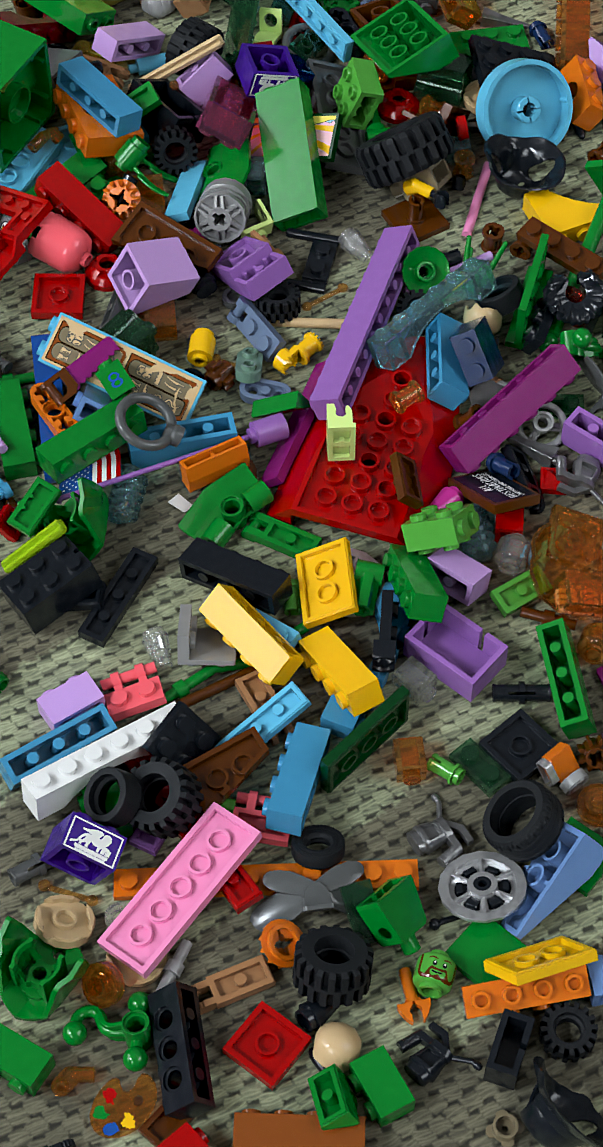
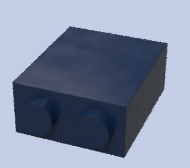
[449,316,505,387]

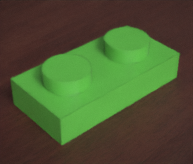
[489,566,552,618]

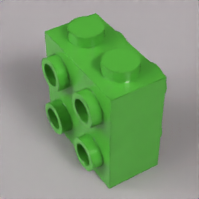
[333,57,384,130]
[401,501,480,555]

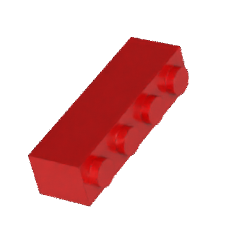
[34,161,123,254]

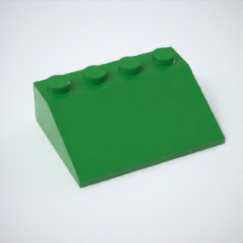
[350,0,459,78]

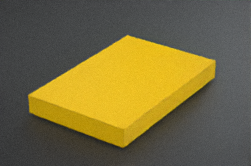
[295,537,359,629]
[483,936,598,986]

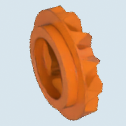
[101,179,141,220]
[258,919,303,969]

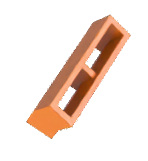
[179,435,250,493]

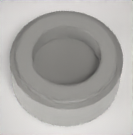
[559,768,589,795]

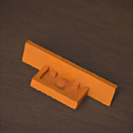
[461,964,591,1019]

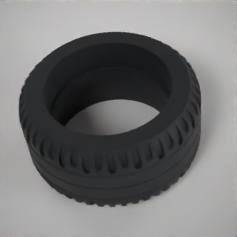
[482,779,564,862]

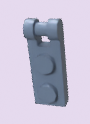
[227,296,287,362]

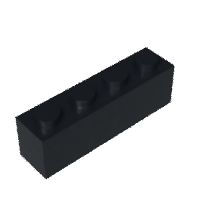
[178,537,293,615]

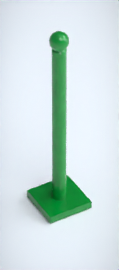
[539,160,603,351]

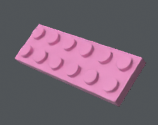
[97,802,262,979]

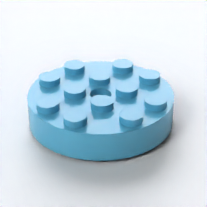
[476,58,573,146]

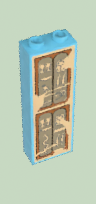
[36,312,207,422]

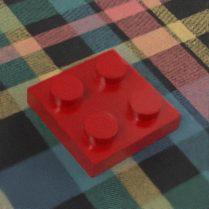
[31,273,86,319]
[222,1001,312,1091]

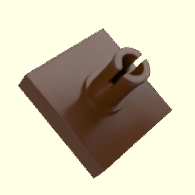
[381,194,450,242]

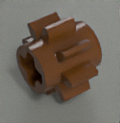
[204,359,235,392]
[576,734,603,772]

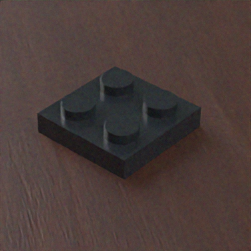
[142,701,222,765]
[478,708,558,782]

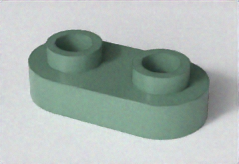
[235,347,263,384]

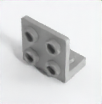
[177,604,237,667]

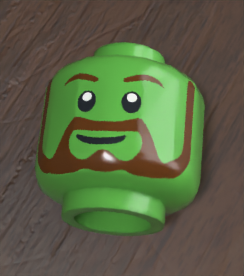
[412,949,457,999]

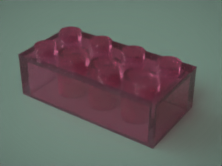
[196,75,257,150]

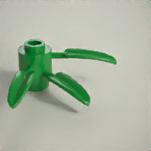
[114,134,179,197]

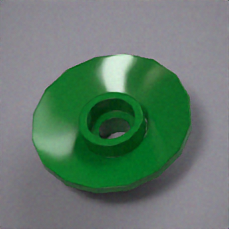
[402,246,450,296]

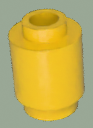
[187,328,216,368]

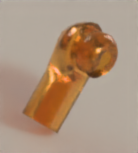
[27,126,64,153]
[51,1066,96,1097]

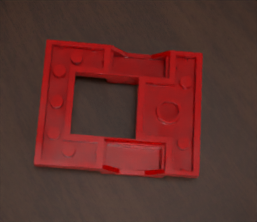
[0,185,54,281]

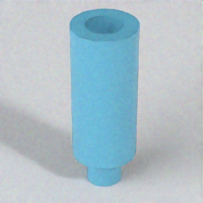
[128,52,166,76]

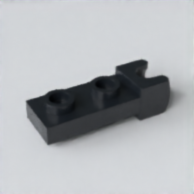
[372,590,399,673]

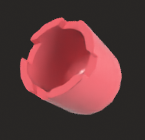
[28,212,93,274]

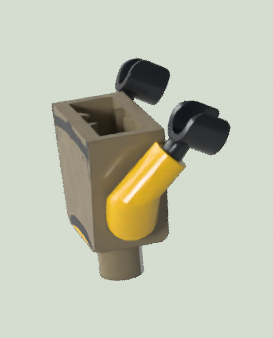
[390,159,466,209]

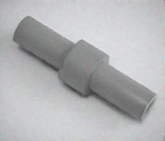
[155,939,193,991]

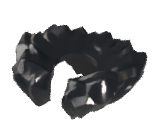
[543,269,603,326]

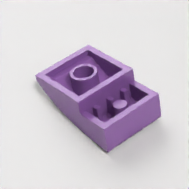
[211,236,294,301]

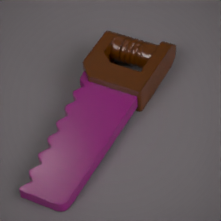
[39,336,120,407]

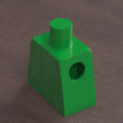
[356,875,427,956]

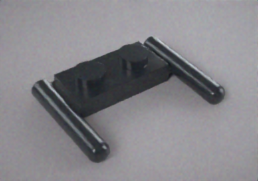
[281,228,341,295]

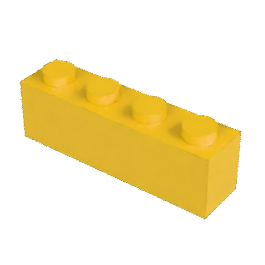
[199,583,305,686]
[298,626,385,717]

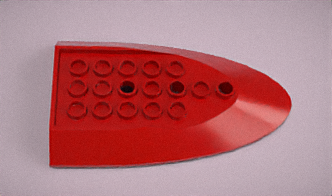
[266,336,460,546]

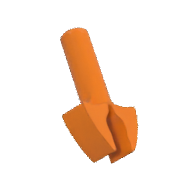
[397,967,431,1026]

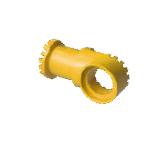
[273,332,324,375]

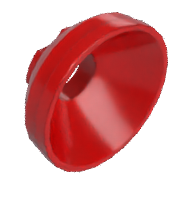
[377,88,420,124]
[85,253,119,292]

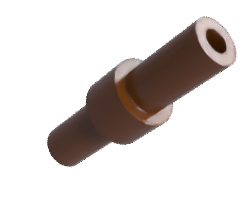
[520,606,578,631]

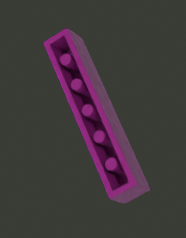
[438,344,581,474]

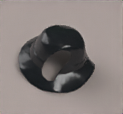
[484,133,566,199]
[520,1056,603,1147]

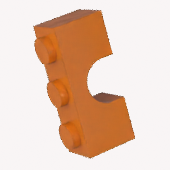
[560,54,603,132]

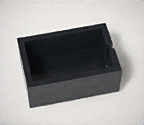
[126,79,212,145]
[0,534,104,635]

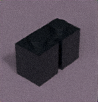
[483,1008,535,1090]

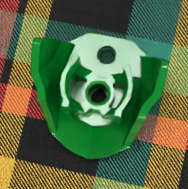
[17,477,109,561]
[0,916,90,1021]

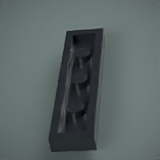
[78,547,158,648]

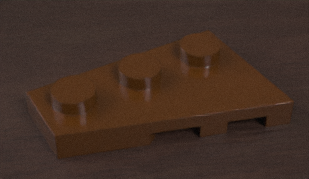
[182,726,270,814]

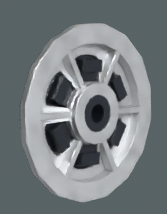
[438,851,527,923]

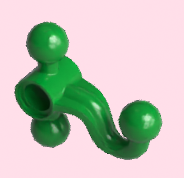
[559,328,603,361]
[62,991,154,1072]

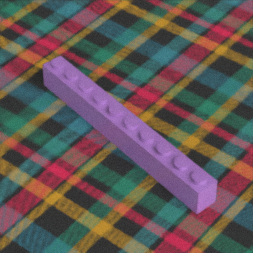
[309,225,420,420]

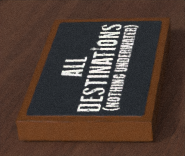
[448,469,540,515]

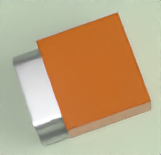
[536,742,580,787]

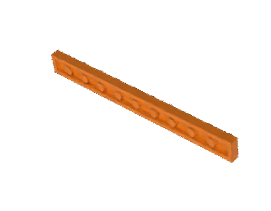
[113,859,419,901]

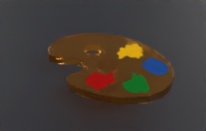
[90,1073,157,1138]

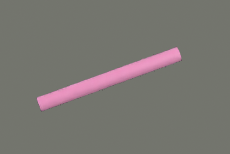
[462,161,491,237]

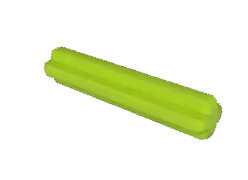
[1,519,67,573]

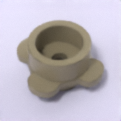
[485,1110,524,1147]

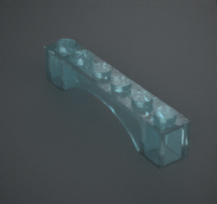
[366,258,498,371]

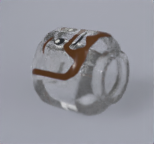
[494,533,533,575]

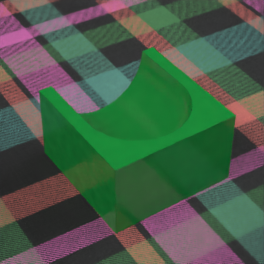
[0,20,56,173]

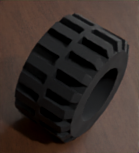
[165,17,225,76]
[129,756,204,839]
[292,925,374,1008]

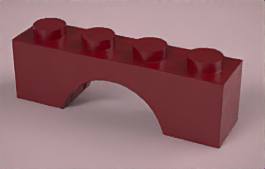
[0,11,77,44]

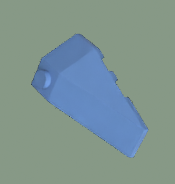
[500,822,603,940]

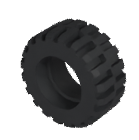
[355,111,454,189]

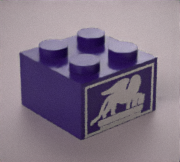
[235,43,299,98]
[40,811,128,885]

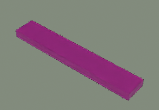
[261,361,326,488]

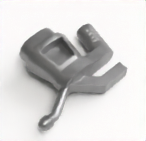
[556,454,603,506]
[406,793,474,868]

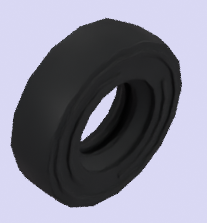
[291,825,345,870]

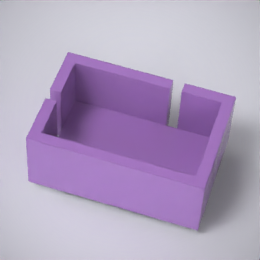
[403,604,508,702]

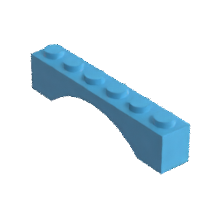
[320,581,415,739]

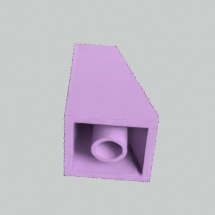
[107,237,200,316]

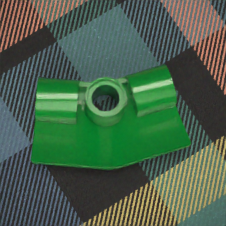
[196,138,251,204]
[178,463,274,548]

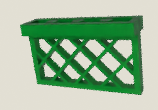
[505,233,553,350]

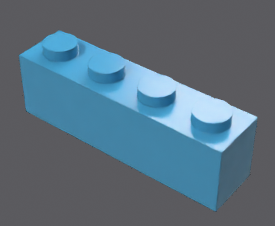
[56,56,143,138]
[425,312,470,411]
[127,412,237,471]
[0,703,117,791]
[262,722,331,837]

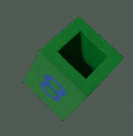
[95,358,137,401]

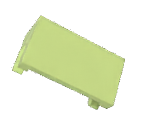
[326,403,356,461]

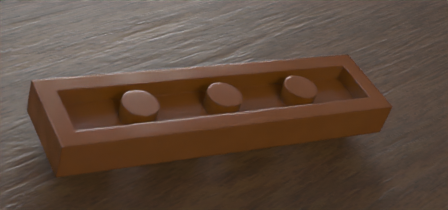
[516,216,603,280]

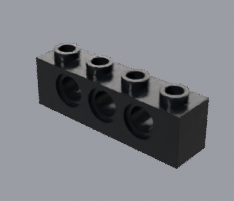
[147,981,215,1120]

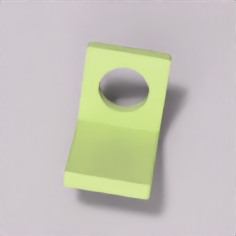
[251,7,283,45]
[240,198,274,239]

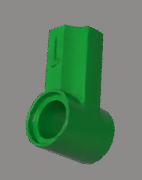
[354,559,385,617]

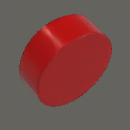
[455,115,469,141]

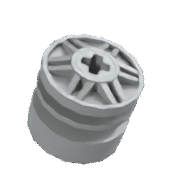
[194,178,253,243]

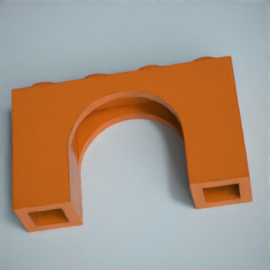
[53,74,144,158]

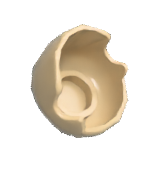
[463,303,502,335]
[313,1022,362,1071]

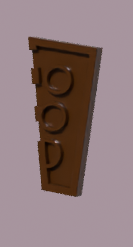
[111,201,224,273]

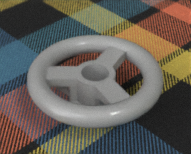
[517,402,567,447]

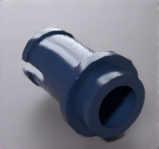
[529,20,554,50]
[486,452,521,480]

